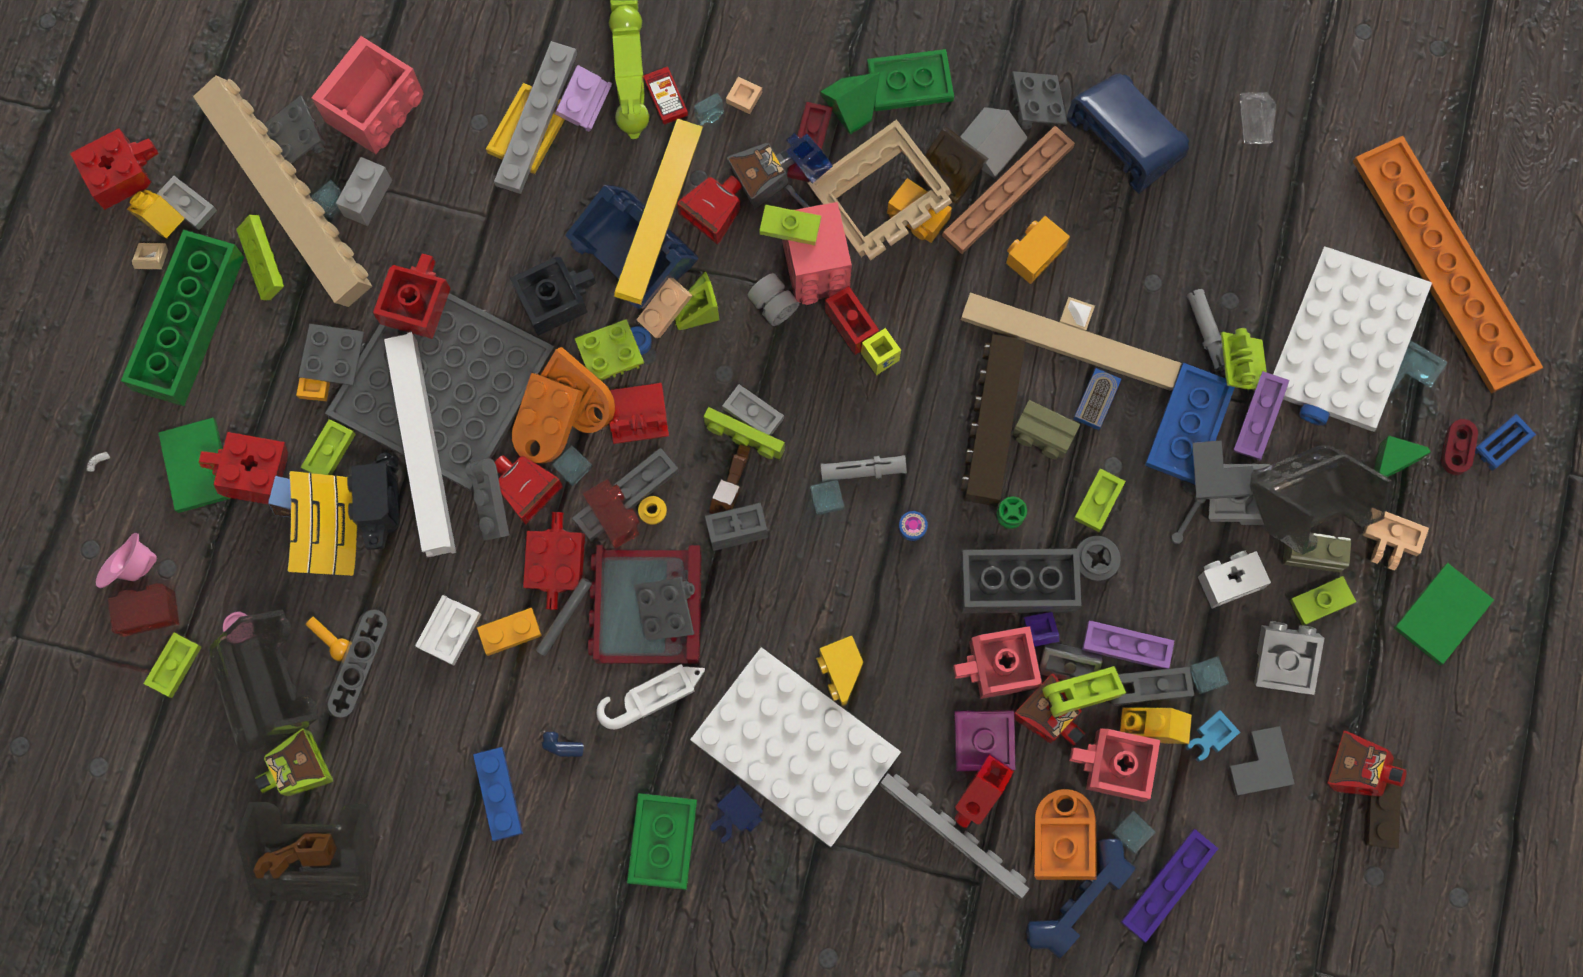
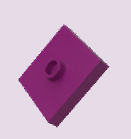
[954,710,1015,771]

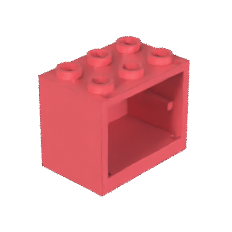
[311,36,424,154]
[782,202,852,305]

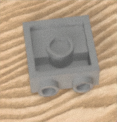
[1209,464,1278,525]
[1254,621,1324,695]

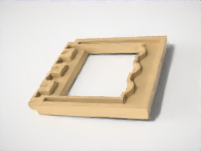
[808,120,952,261]

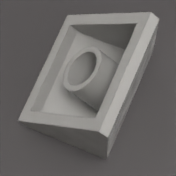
[960,107,1027,179]

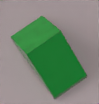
[1371,436,1431,484]

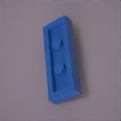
[473,747,523,842]

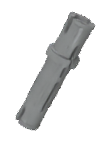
[1187,289,1225,371]
[821,455,907,482]

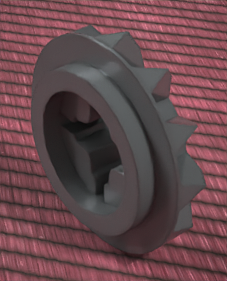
[1077,536,1121,582]

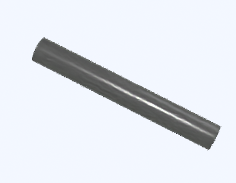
[536,578,592,656]

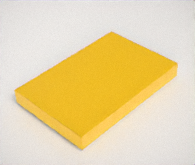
[486,83,565,174]

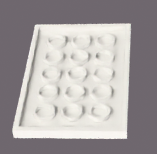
[1273,246,1432,432]
[690,647,901,848]

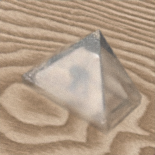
[1240,92,1276,144]

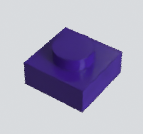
[1024,612,1059,647]

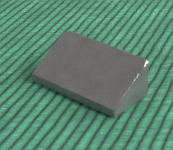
[1039,643,1102,680]

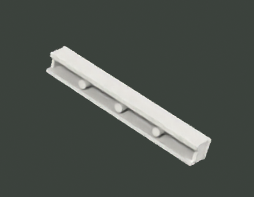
[384,332,456,557]

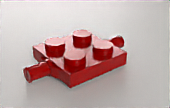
[523,512,585,610]

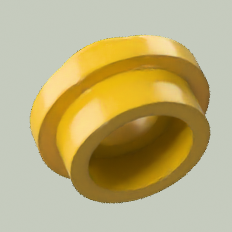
[638,496,667,525]

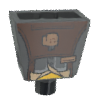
[727,143,797,209]

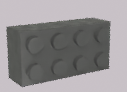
[960,549,1082,613]

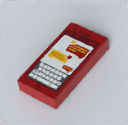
[643,67,688,125]

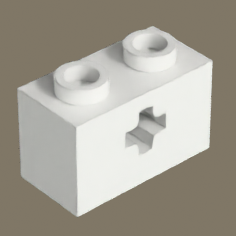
[1198,550,1271,608]

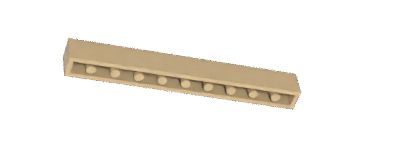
[193,76,372,307]

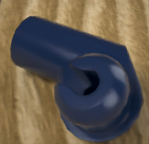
[541,732,583,757]

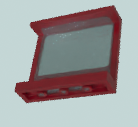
[588,545,702,664]

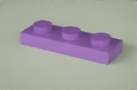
[1233,371,1290,461]
[1082,620,1174,670]

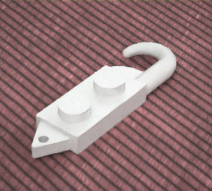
[596,664,705,730]

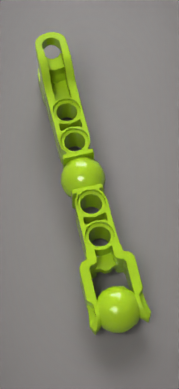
[609,0,649,139]

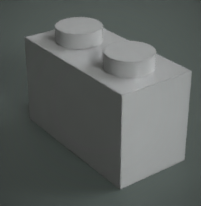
[336,157,392,226]

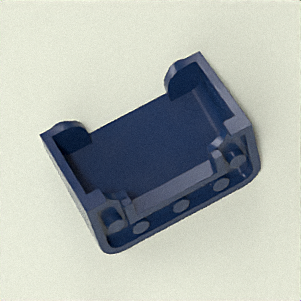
[1066,73,1189,194]
[565,185,698,309]

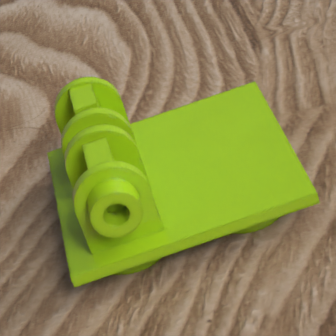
[575,319,644,381]
[1221,328,1267,391]

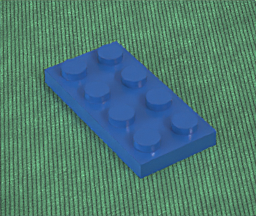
[1145,363,1235,485]

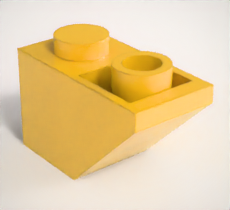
[127,190,185,238]
[816,636,863,706]
[1120,708,1192,744]

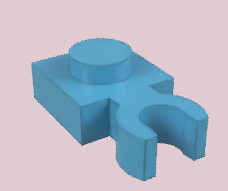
[1185,710,1240,762]

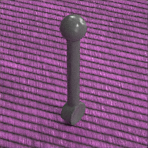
[784,184,810,208]
[1171,495,1205,544]

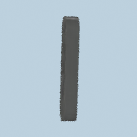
[325,610,387,717]

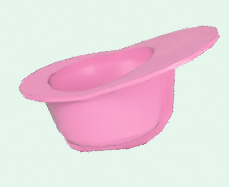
[96,533,157,588]

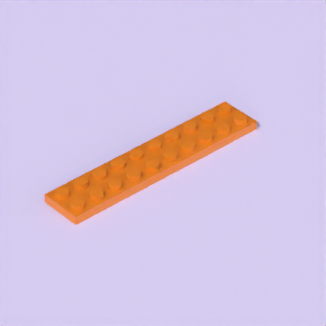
[1353,136,1543,393]

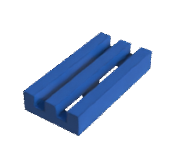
[1475,414,1536,471]

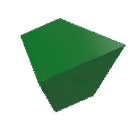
[820,72,880,134]

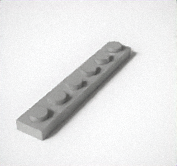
[494,41,577,194]
[880,774,1029,899]

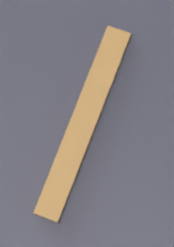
[961,293,1181,391]

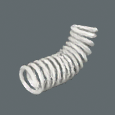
[87,452,110,471]

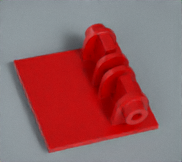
[610,383,669,444]

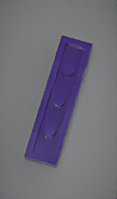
[1120,829,1219,942]

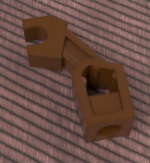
[709,444,751,514]
[253,833,337,878]

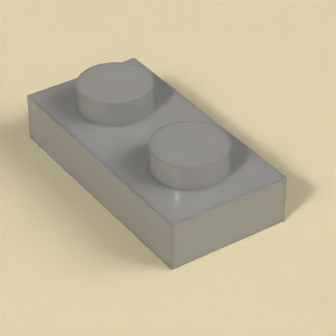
[157,176,217,230]
[722,384,784,436]

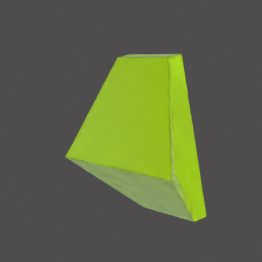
[675,271,719,330]

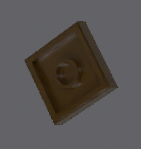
[914,127,989,204]

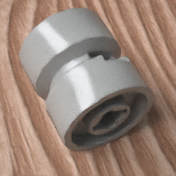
[748,273,799,326]

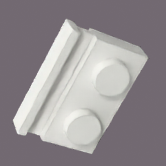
[415,595,481,666]

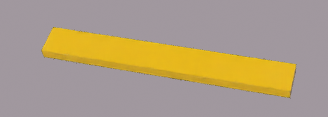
[614,119,703,305]

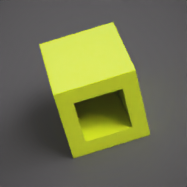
[861,328,901,375]

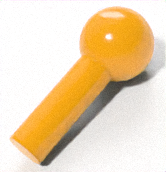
[305,616,349,661]

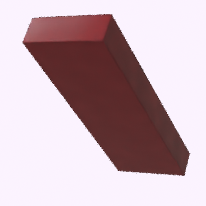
[787,102,833,182]

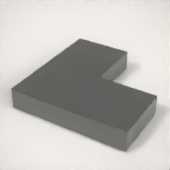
[1193,441,1255,500]
[1228,726,1295,796]

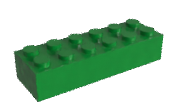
[121,230,244,406]

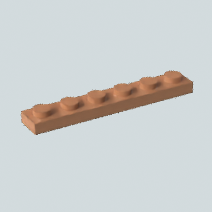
[942,126,1075,254]

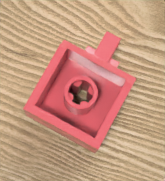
[953,626,1042,699]
[1069,728,1160,802]

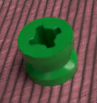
[996,496,1027,529]

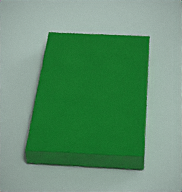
[867,49,954,111]
[158,418,231,513]
[1394,563,1494,665]
[627,793,697,890]

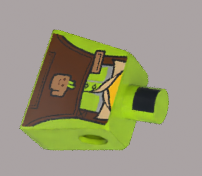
[255,728,333,796]

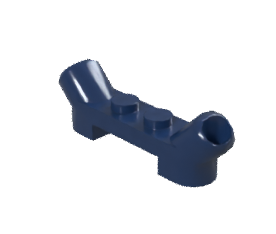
[1026,839,1136,959]

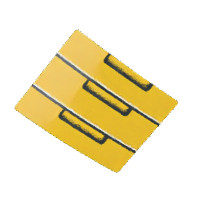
[288,471,357,576]

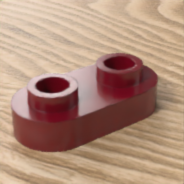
[1441,419,1478,475]

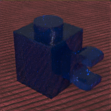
[786,133,833,184]
[710,784,763,843]

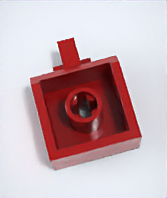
[70,128,159,210]
[373,254,451,339]
[199,432,289,505]

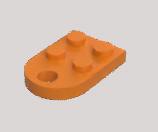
[541,347,615,433]
[512,373,584,464]
[1035,789,1096,880]

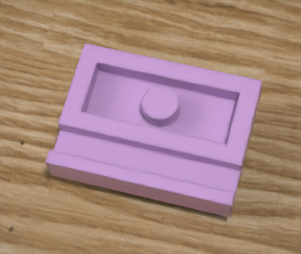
[554,65,612,132]

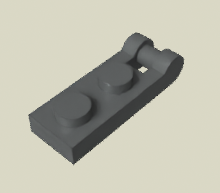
[465,458,510,540]
[1111,667,1194,706]

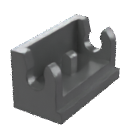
[705,503,768,551]

